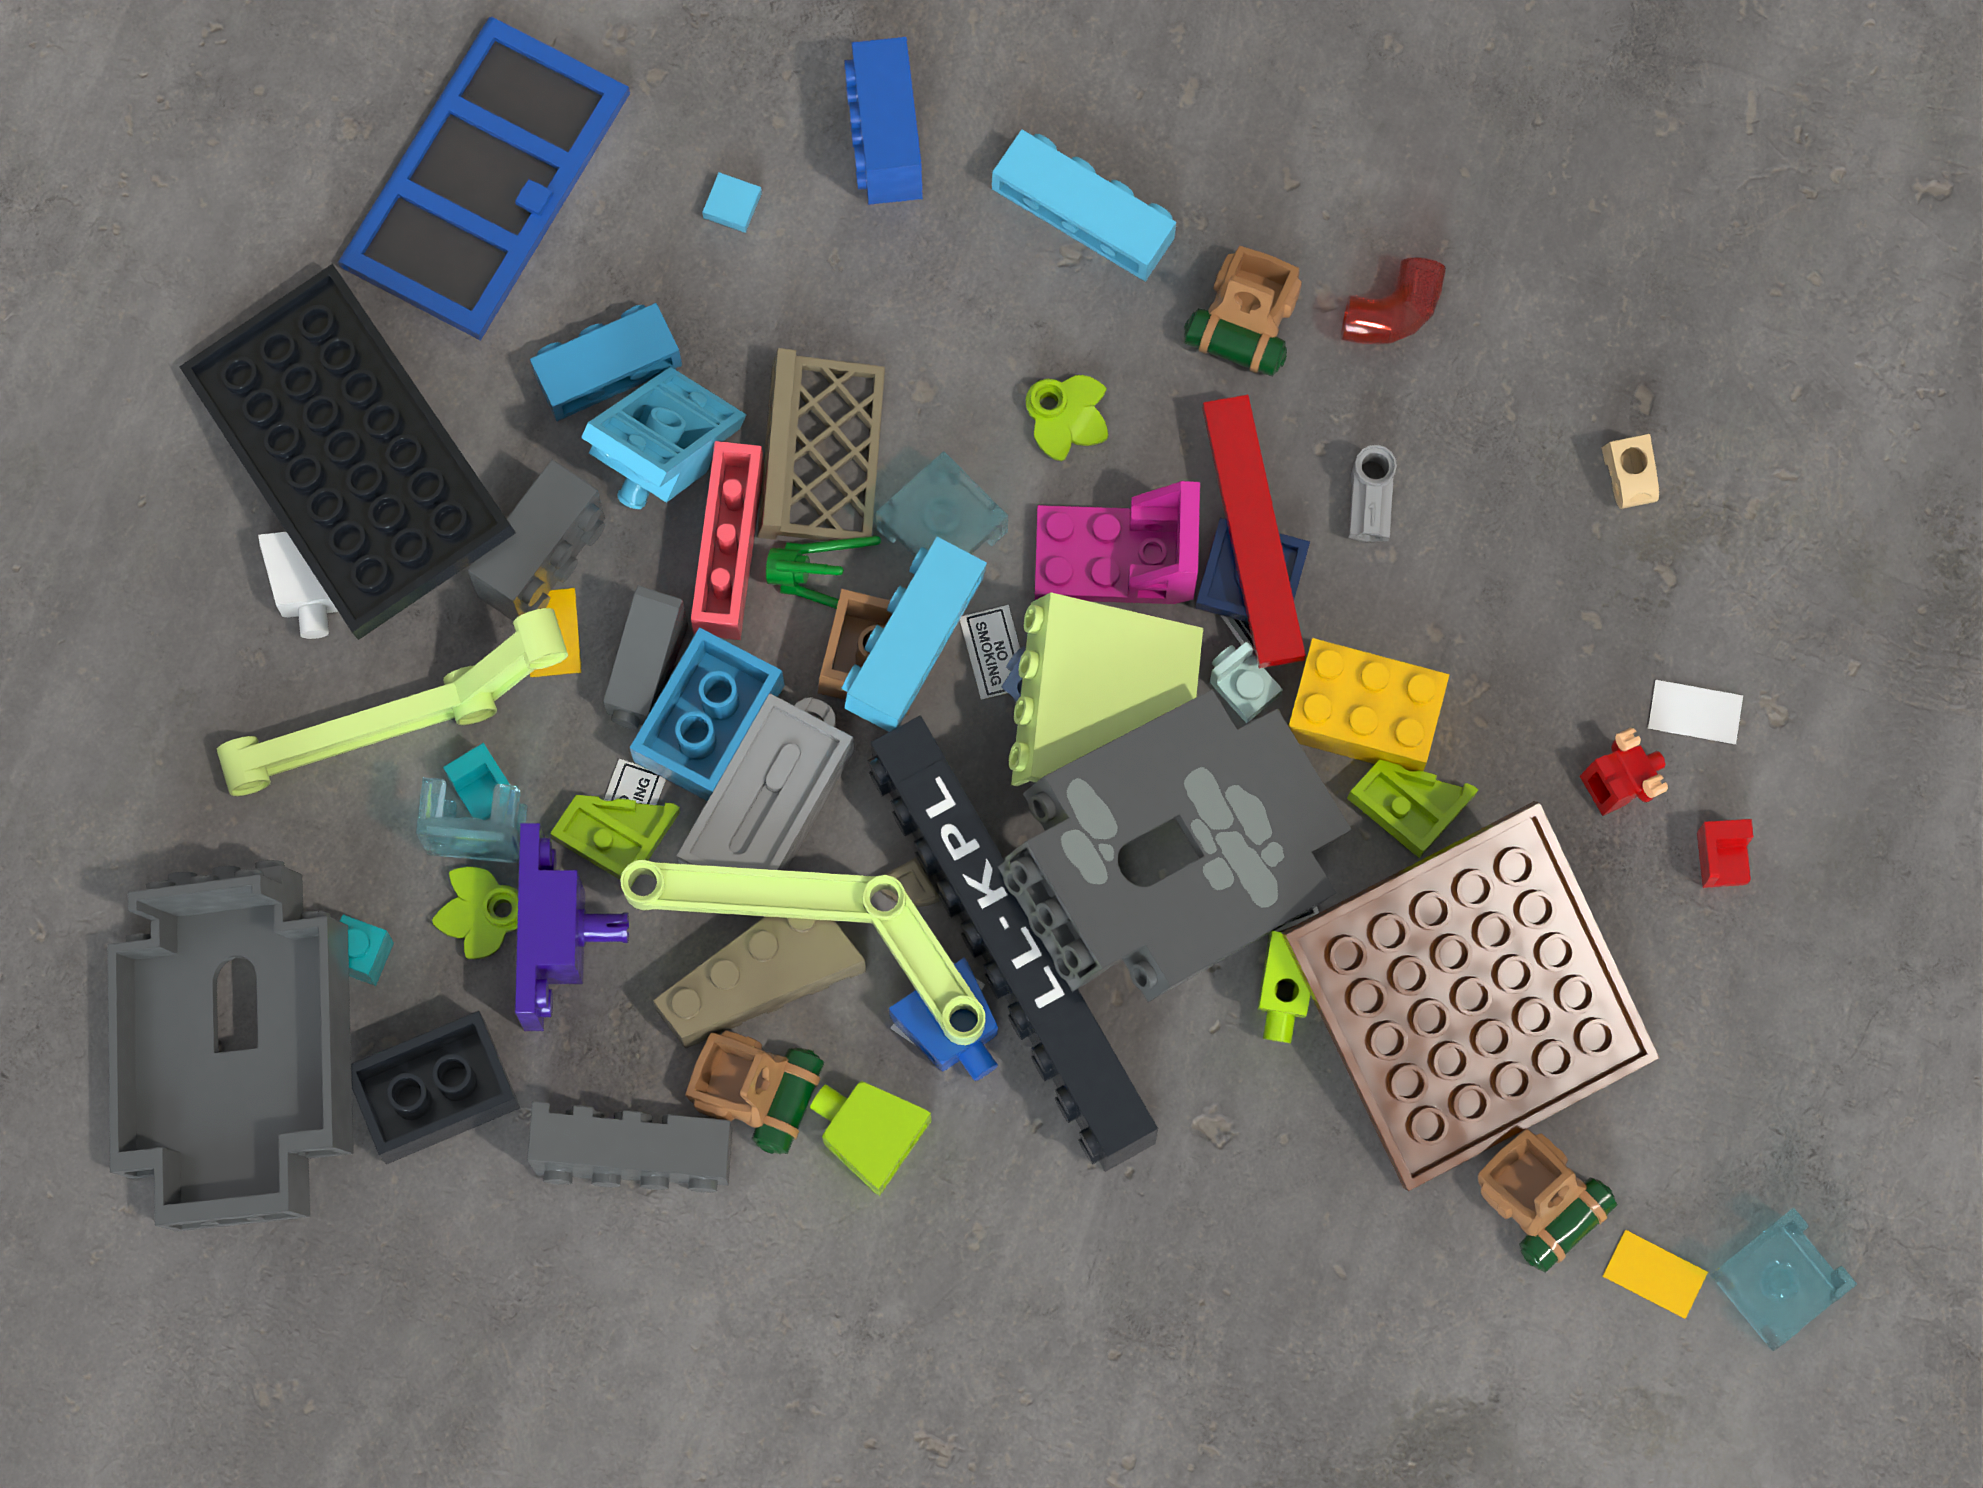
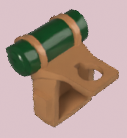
[1184,246,1302,377]
[685,1031,825,1154]
[1478,1129,1618,1273]

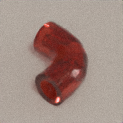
[1340,257,1446,344]

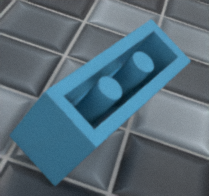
[530,303,682,421]

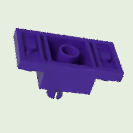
[515,823,629,1031]

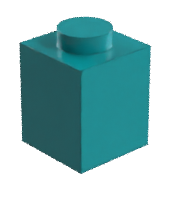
[340,914,394,986]

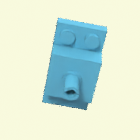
[581,367,746,509]

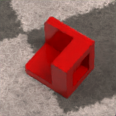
[1697,819,1754,888]

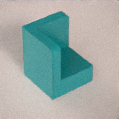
[443,743,518,823]

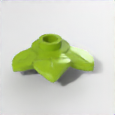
[1026,375,1108,462]
[432,867,518,959]

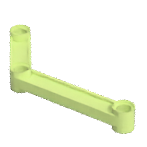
[217,608,568,796]
[621,860,985,1045]

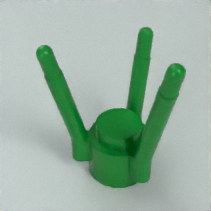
[766,536,881,609]

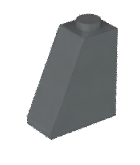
[603,585,688,730]

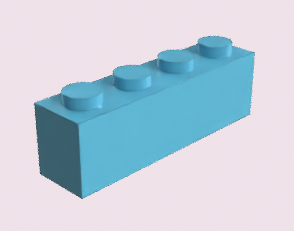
[992,130,1176,282]
[842,537,987,732]

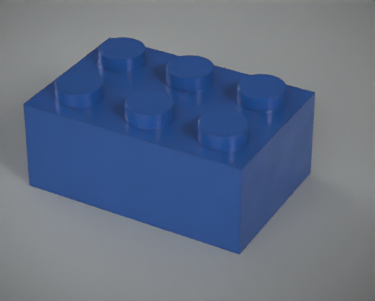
[844,37,923,205]

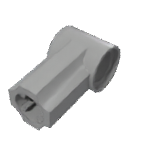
[1349,445,1397,543]

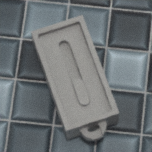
[677,693,854,871]

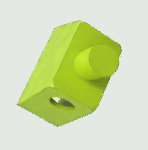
[1257,931,1310,1044]
[810,1081,931,1196]

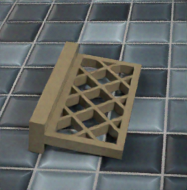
[757,348,885,541]

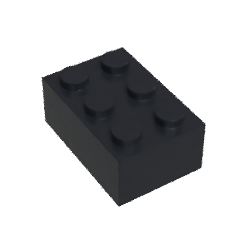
[351,1011,520,1165]

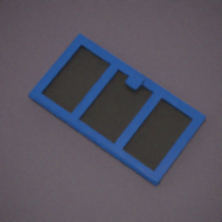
[337,17,630,341]

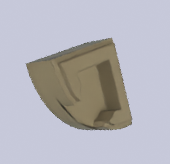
[880,858,939,907]

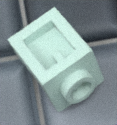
[1210,642,1283,724]

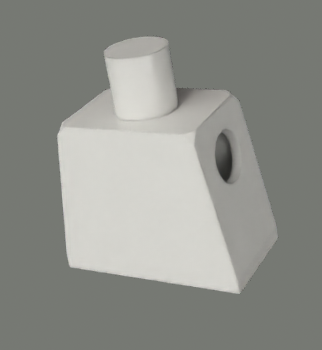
[258,532,338,639]

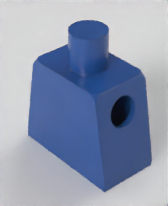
[889,958,998,1081]

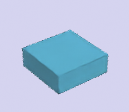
[702,173,762,233]

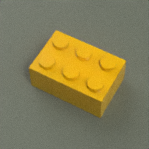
[1289,638,1450,771]

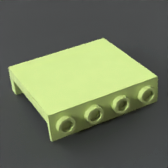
[1009,593,1203,786]

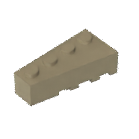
[653,916,866,1049]

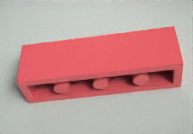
[691,441,764,640]

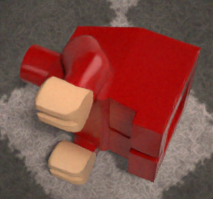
[1579,728,1668,816]

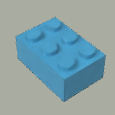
[630,627,785,801]

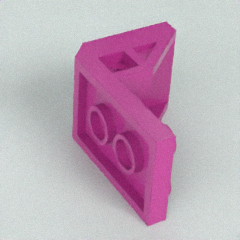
[1034,481,1200,604]

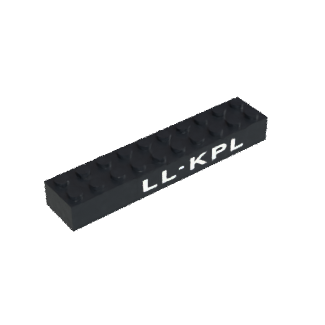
[867,715,1158,1172]

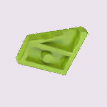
[1347,759,1478,858]
[550,795,680,886]

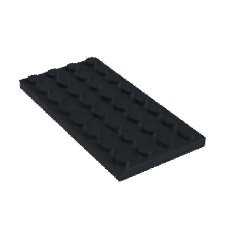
[179,264,516,640]

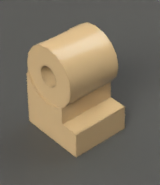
[1601,434,1659,509]

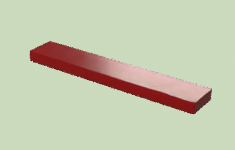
[1202,395,1306,669]

